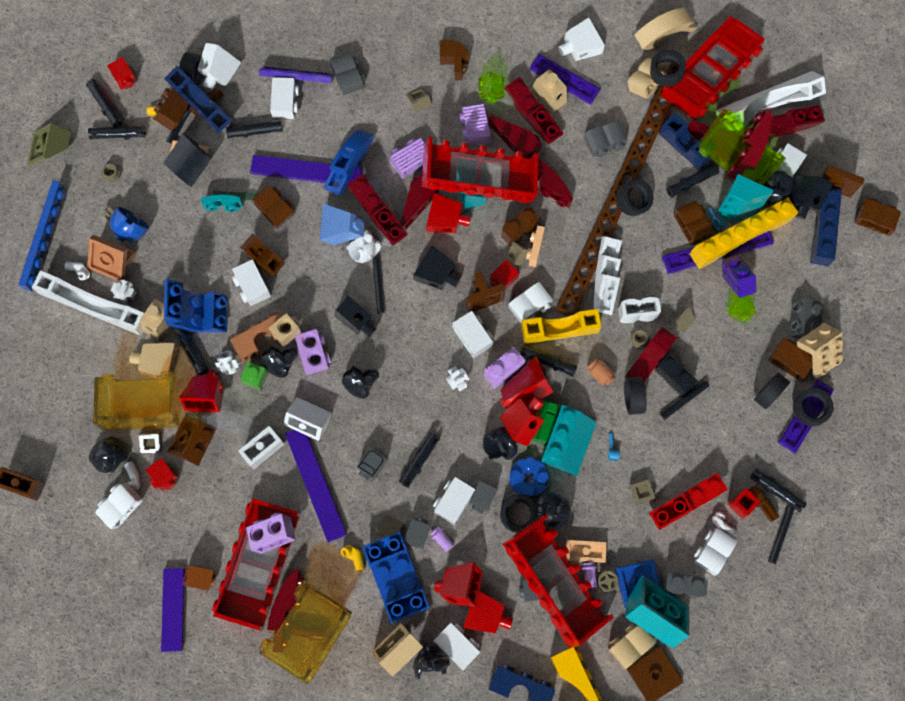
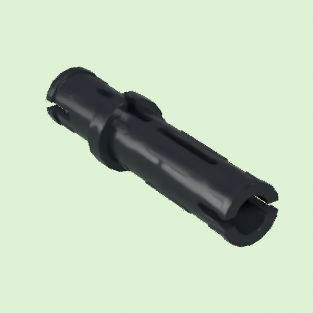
[86,79,123,127]
[226,120,282,139]
[88,125,146,140]
[666,163,719,198]
[171,326,209,375]
[520,344,578,377]
[398,432,440,488]
[750,468,807,513]

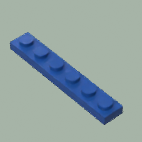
[18,180,66,291]

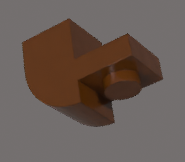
[440,40,469,81]
[240,234,285,277]

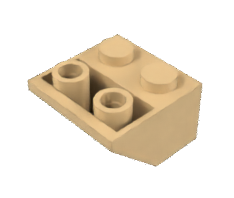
[371,624,423,677]

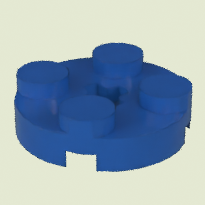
[509,457,549,497]

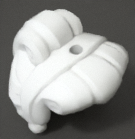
[346,226,381,263]

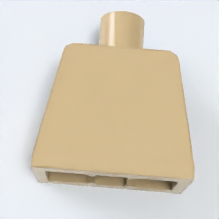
[531,69,567,113]
[140,299,170,342]
[129,343,178,383]

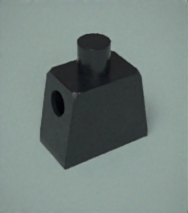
[789,175,833,220]
[413,245,461,290]
[334,296,377,337]

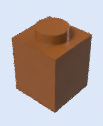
[182,565,215,591]

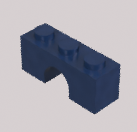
[659,113,716,170]
[488,664,556,701]

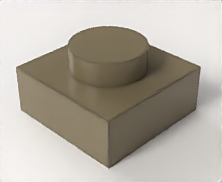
[505,241,529,267]
[629,480,655,505]

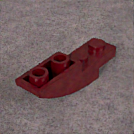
[504,77,564,145]
[750,105,825,139]
[726,109,772,182]
[522,157,573,208]
[347,174,408,246]
[267,569,304,653]

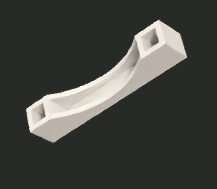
[716,71,826,133]
[32,270,144,336]

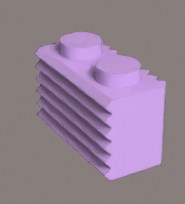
[459,103,491,146]
[389,137,425,179]
[484,347,525,389]

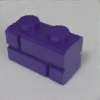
[722,255,756,298]

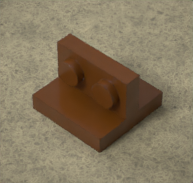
[466,272,505,313]
[167,417,216,466]

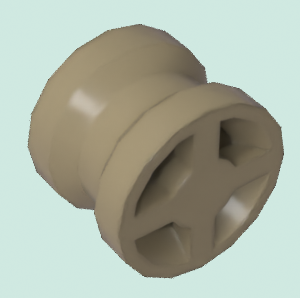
[597,571,618,592]

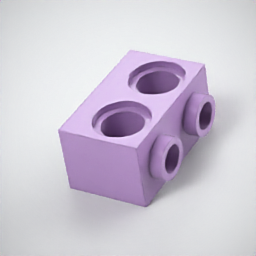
[295,329,331,375]
[246,513,296,554]

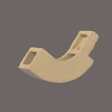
[635,8,698,50]

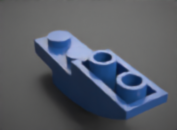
[324,129,375,196]

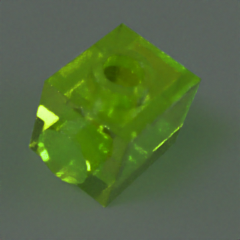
[478,72,504,103]
[727,294,756,323]

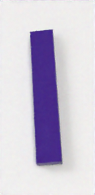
[250,155,362,185]
[662,231,774,274]
[285,430,346,543]

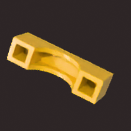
[521,309,601,344]

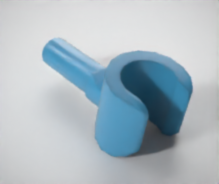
[707,207,726,232]
[608,433,620,461]

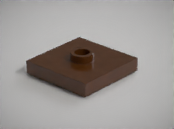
[820,166,864,198]
[626,647,683,701]

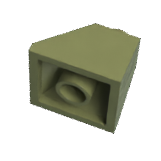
[27,123,71,166]

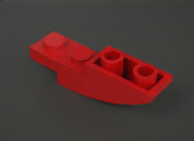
[649,473,728,530]

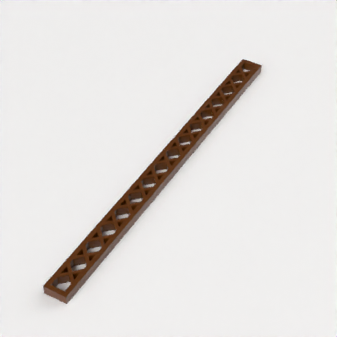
[556,62,679,317]

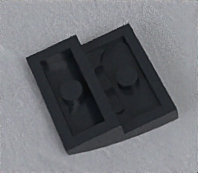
[164,133,213,187]

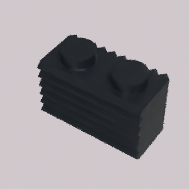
[655,353,698,397]

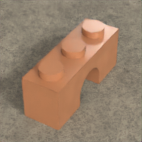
[230,312,290,363]

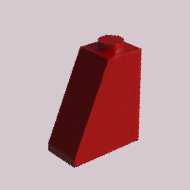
[500,357,553,409]

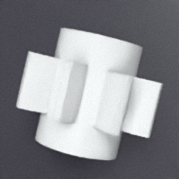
[111,280,136,303]
[215,351,241,375]
[446,366,469,391]

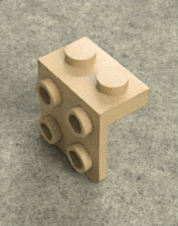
[797,323,843,379]

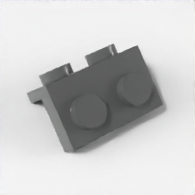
[789,297,822,337]

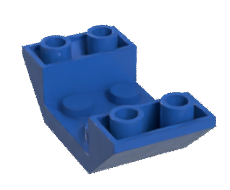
[164,279,228,333]
[362,532,429,624]

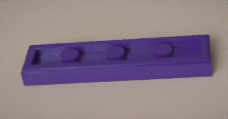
[530,54,601,105]
[259,66,334,83]
[778,379,834,454]
[161,568,185,652]

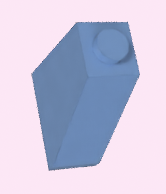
[320,204,365,245]

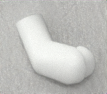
[65,261,90,281]
[124,461,141,490]
[712,511,738,538]

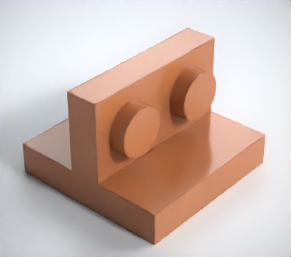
[87,234,136,282]

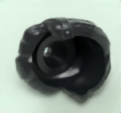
[760,170,793,205]
[261,346,298,378]
[342,366,379,399]
[483,426,518,460]
[89,436,129,473]
[537,491,572,528]
[413,642,451,679]

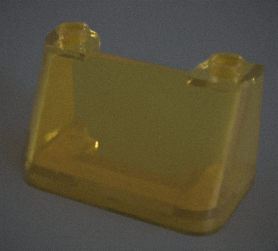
[93,371,180,431]
[259,581,352,684]

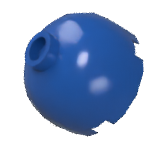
[110,206,149,242]

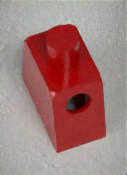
[426,193,471,234]
[179,370,224,412]
[499,396,544,446]
[434,562,483,607]
[463,591,513,634]

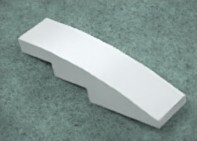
[594,237,622,315]

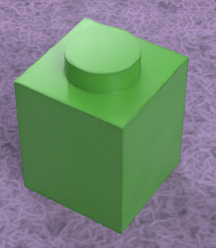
[240,361,269,390]

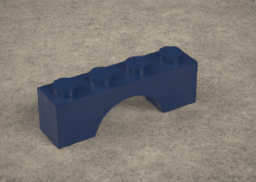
[164,66,232,133]
[810,188,842,266]

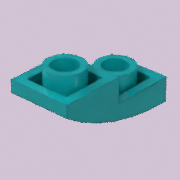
[200,195,243,212]

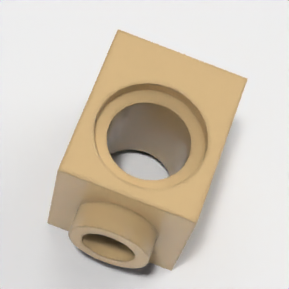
[268,313,301,347]

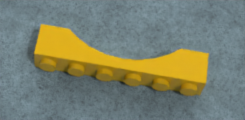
[690,198,798,270]
[550,647,601,701]

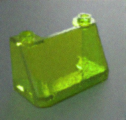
[698,110,786,185]

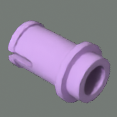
[430,526,455,552]
[581,562,598,587]

